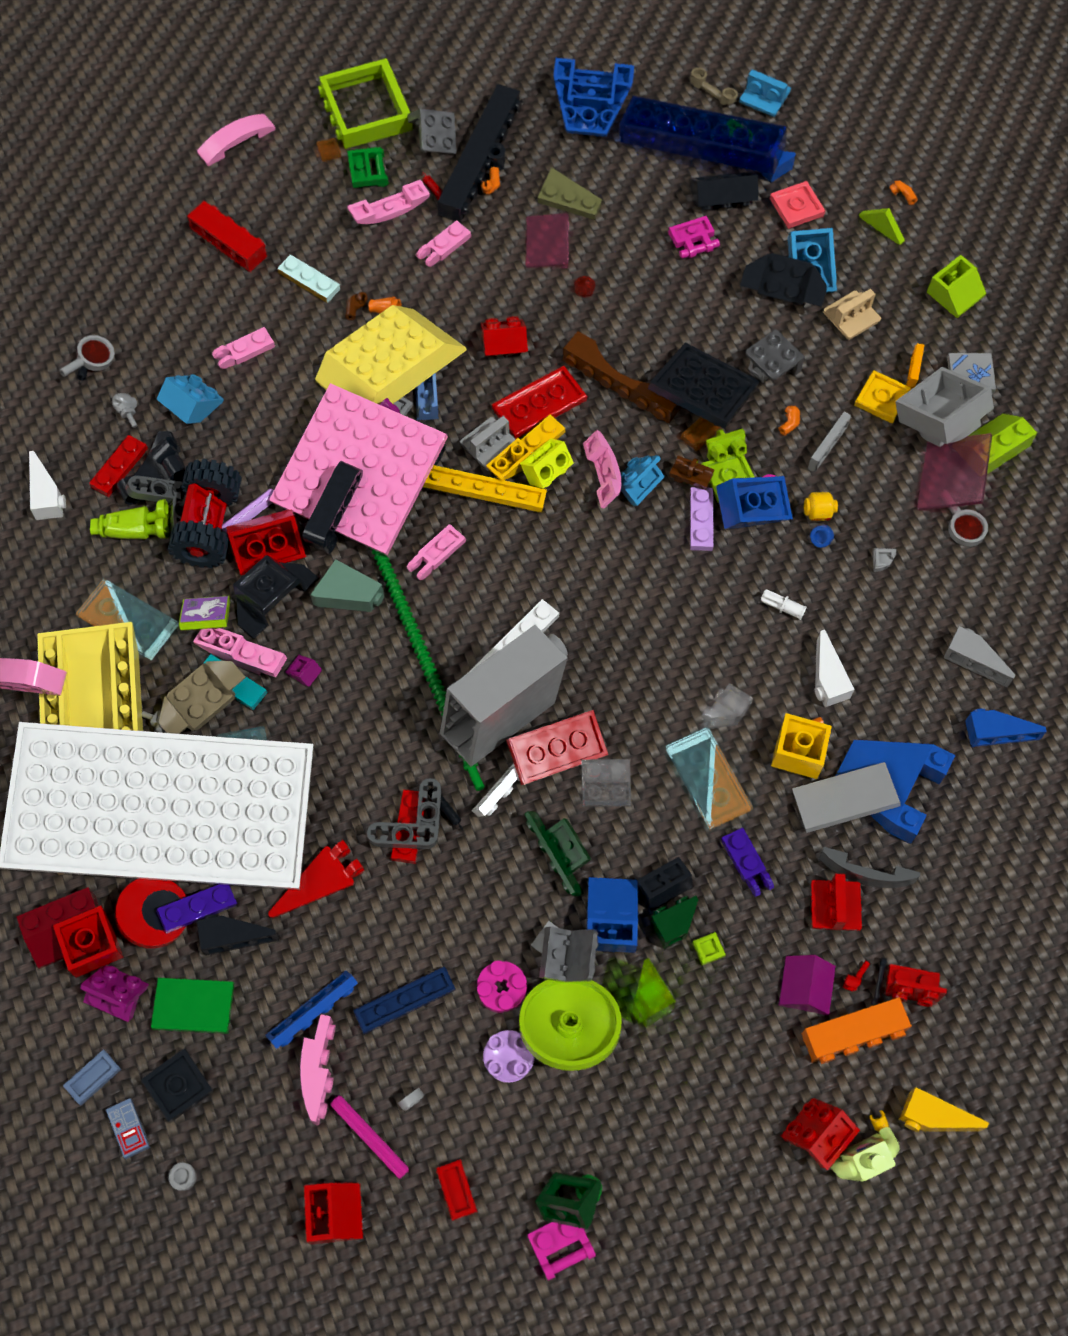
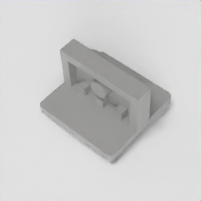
[460,416,516,471]

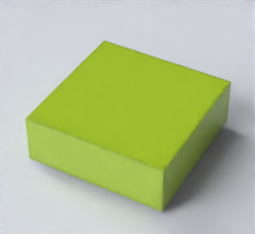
[692,932,726,966]

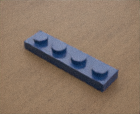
[266,971,358,1049]

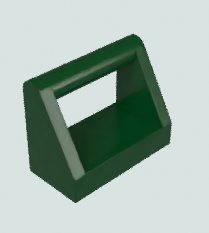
[535,1172,601,1230]

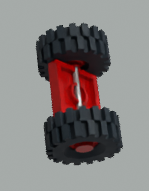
[168,459,242,568]

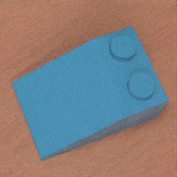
[787,228,837,293]

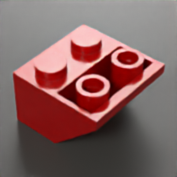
[481,316,528,356]
[304,1183,363,1245]

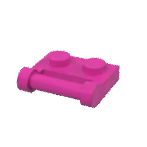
[527,1222,596,1281]

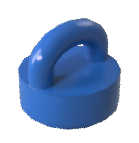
[810,524,834,548]

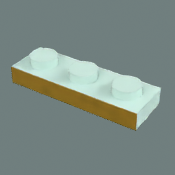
[277,254,340,303]

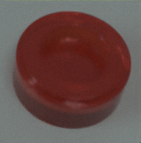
[574,276,595,298]

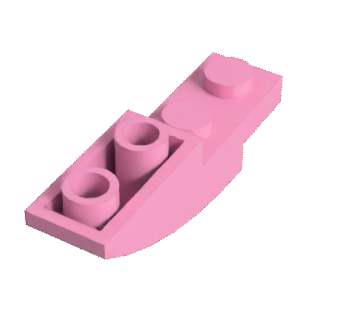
[193,628,287,677]
[300,1015,336,1125]

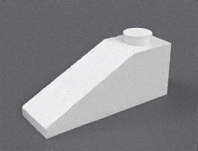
[29,451,66,520]
[815,630,855,707]

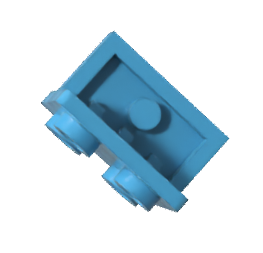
[739,69,791,117]
[620,455,665,506]

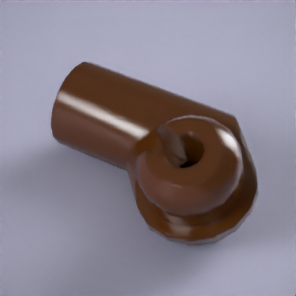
[345,292,368,321]

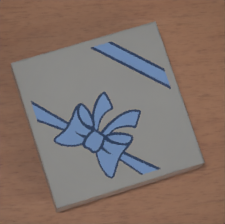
[947,353,996,394]

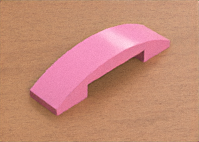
[197,114,276,166]
[347,180,430,224]
[583,430,621,508]

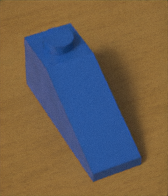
[965,709,1047,747]

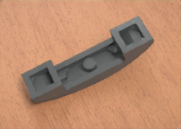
[819,847,920,888]

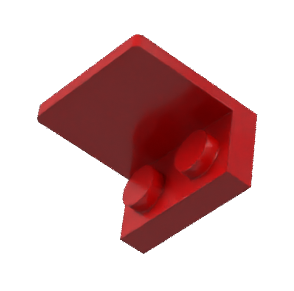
[885,964,947,1007]
[781,1098,860,1171]

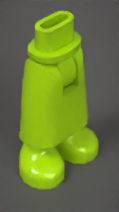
[90,499,170,539]

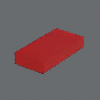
[436,1159,477,1221]

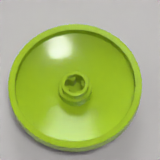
[519,979,622,1071]

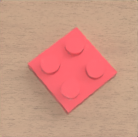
[770,181,825,229]

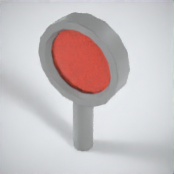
[59,335,114,377]
[940,491,988,547]

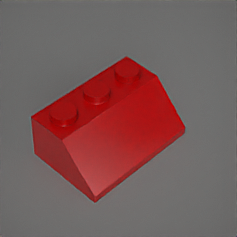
[226,509,306,575]

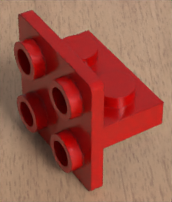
[811,874,862,931]

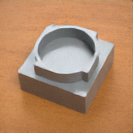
[895,367,994,447]

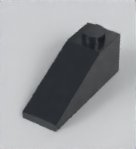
[197,914,279,956]

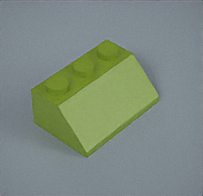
[953,414,1037,478]

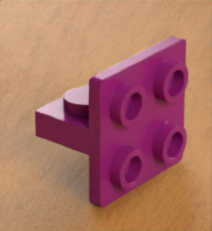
[80,965,149,1022]

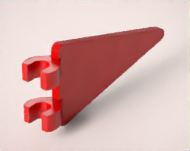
[268,840,365,918]

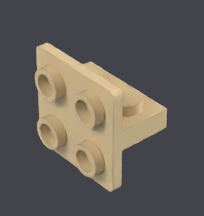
[823,289,881,340]

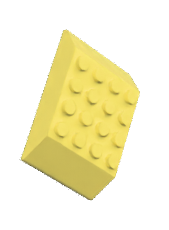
[315,305,467,405]
[37,622,143,731]

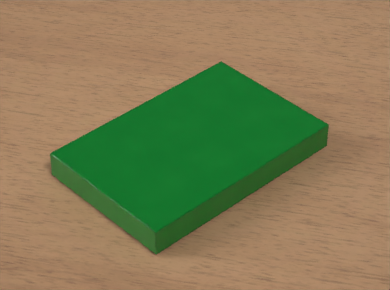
[151,978,235,1034]

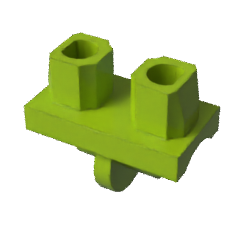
[706,428,747,463]

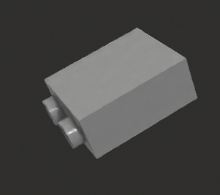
[440,625,568,767]

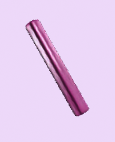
[331,1095,409,1179]

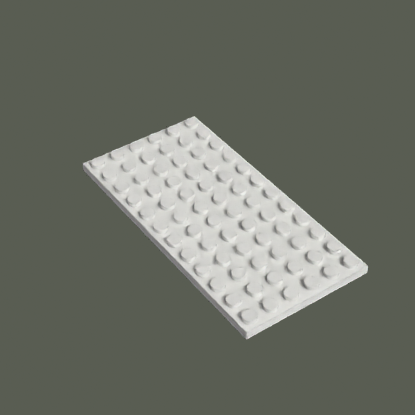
[0,722,314,890]

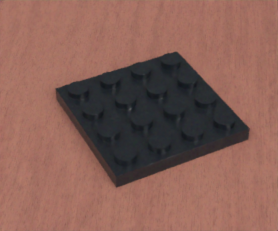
[648,342,760,429]

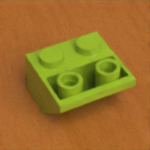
[927,255,986,318]

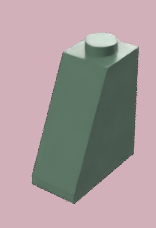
[311,560,384,612]

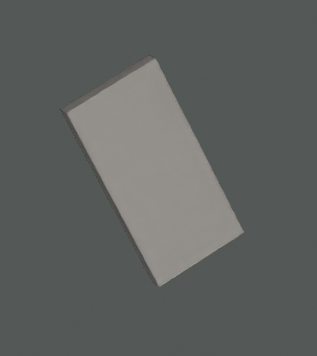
[792,762,900,833]

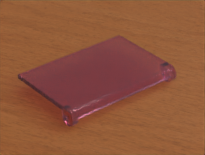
[526,213,569,268]

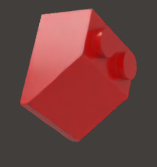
[53,906,124,978]

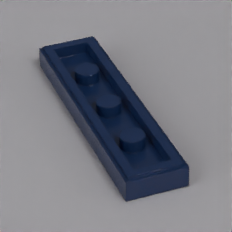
[353,966,456,1035]

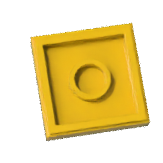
[854,370,912,424]

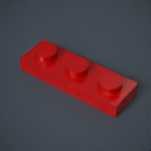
[89,435,148,498]
[391,789,425,864]

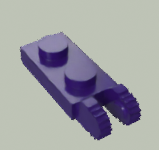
[721,828,774,897]

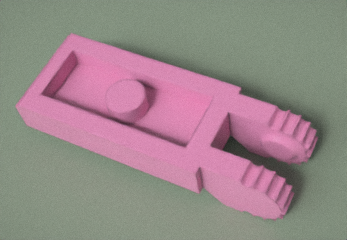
[416,221,471,267]
[212,327,275,369]
[407,524,466,581]

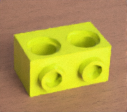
[520,439,574,488]

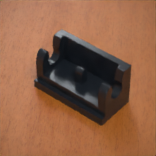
[637,857,693,911]

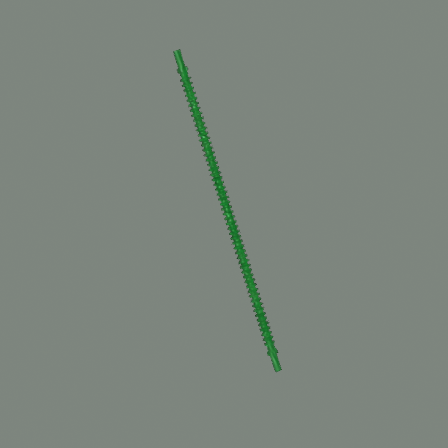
[370,548,485,791]

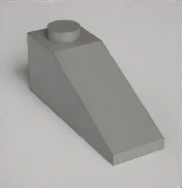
[943,626,1015,688]

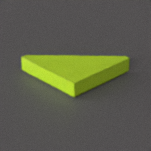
[859,208,905,245]

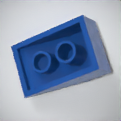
[716,476,793,529]

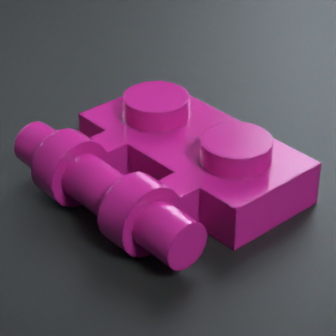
[668,216,720,259]

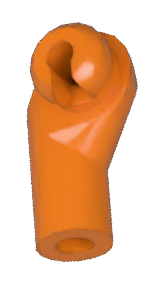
[481,167,500,194]
[890,180,918,205]
[779,406,800,436]

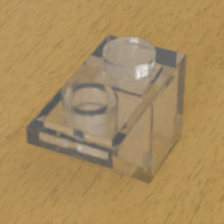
[701,683,753,730]

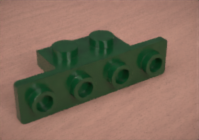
[524,811,592,896]

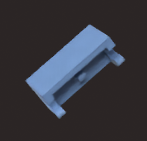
[415,373,439,420]

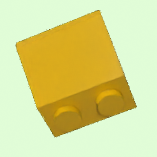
[771,713,832,779]

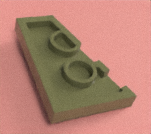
[538,168,602,220]

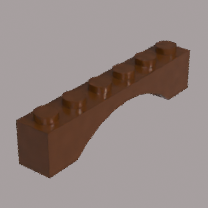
[563,331,682,423]

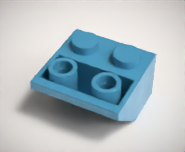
[157,374,224,424]

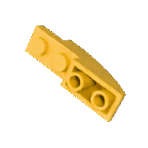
[486,415,565,481]

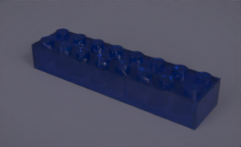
[619,96,787,175]

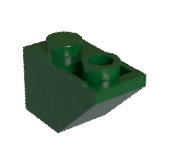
[650,896,698,949]

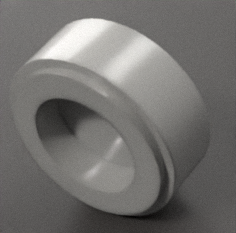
[398,1088,424,1111]
[169,1163,197,1191]

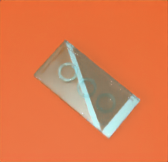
[76,579,179,660]
[666,727,753,830]

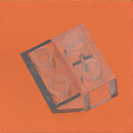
[580,759,631,807]

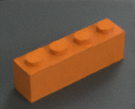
[801,997,911,1064]

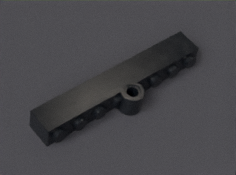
[438,84,522,223]

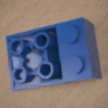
[586,877,638,953]

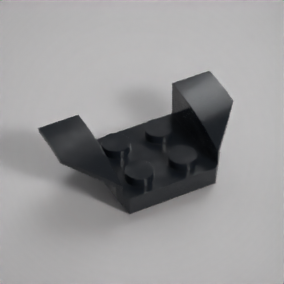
[740,253,827,307]
[233,555,319,639]

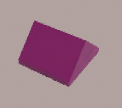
[779,955,836,1016]

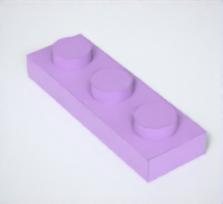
[690,487,713,551]

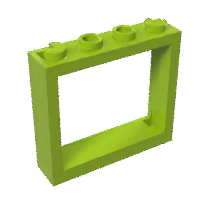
[317,58,413,149]

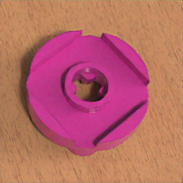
[477,961,527,1013]

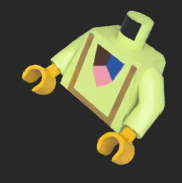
[830,1110,900,1181]

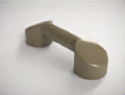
[690,68,738,105]

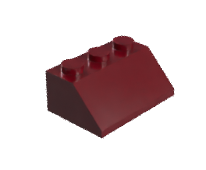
[16,887,99,969]

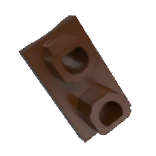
[669,456,715,490]

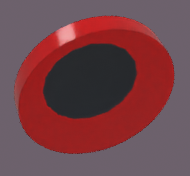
[115,878,186,949]

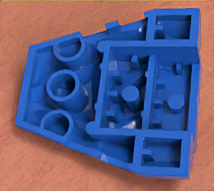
[553,58,635,137]

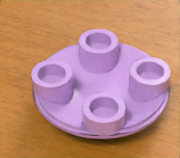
[483,1030,534,1083]

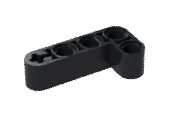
[303,461,363,554]

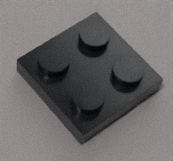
[141,1048,214,1123]

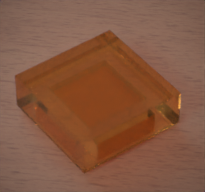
[317,138,341,162]

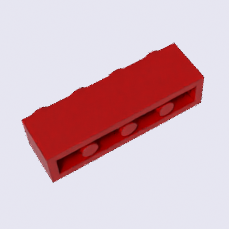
[187,201,267,272]

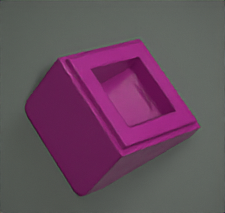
[285,655,322,687]

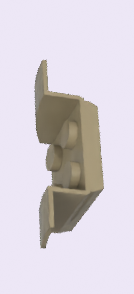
[159,661,246,734]

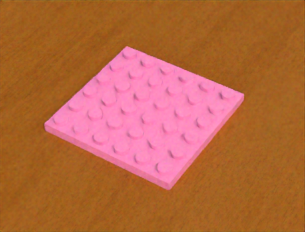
[269,383,448,555]

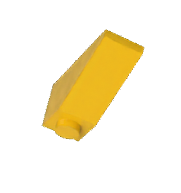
[899,1087,989,1132]

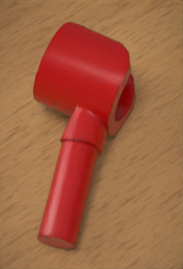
[843,961,870,991]

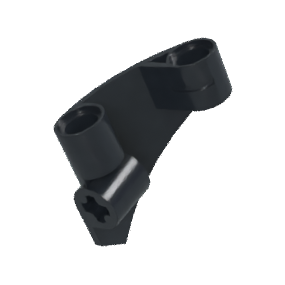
[117,431,186,505]

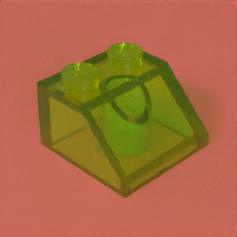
[632,958,676,1027]

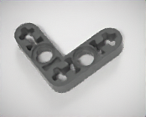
[125,476,187,532]
[367,778,441,849]

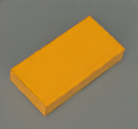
[906,343,924,389]

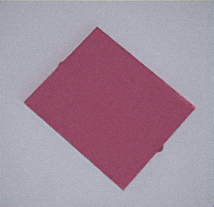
[917,433,992,510]

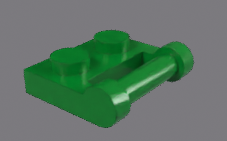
[347,147,389,188]

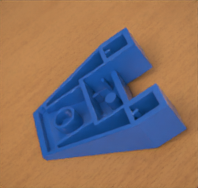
[836,740,955,844]

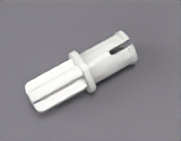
[761,590,807,620]

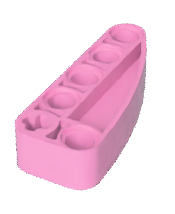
[0,658,67,696]

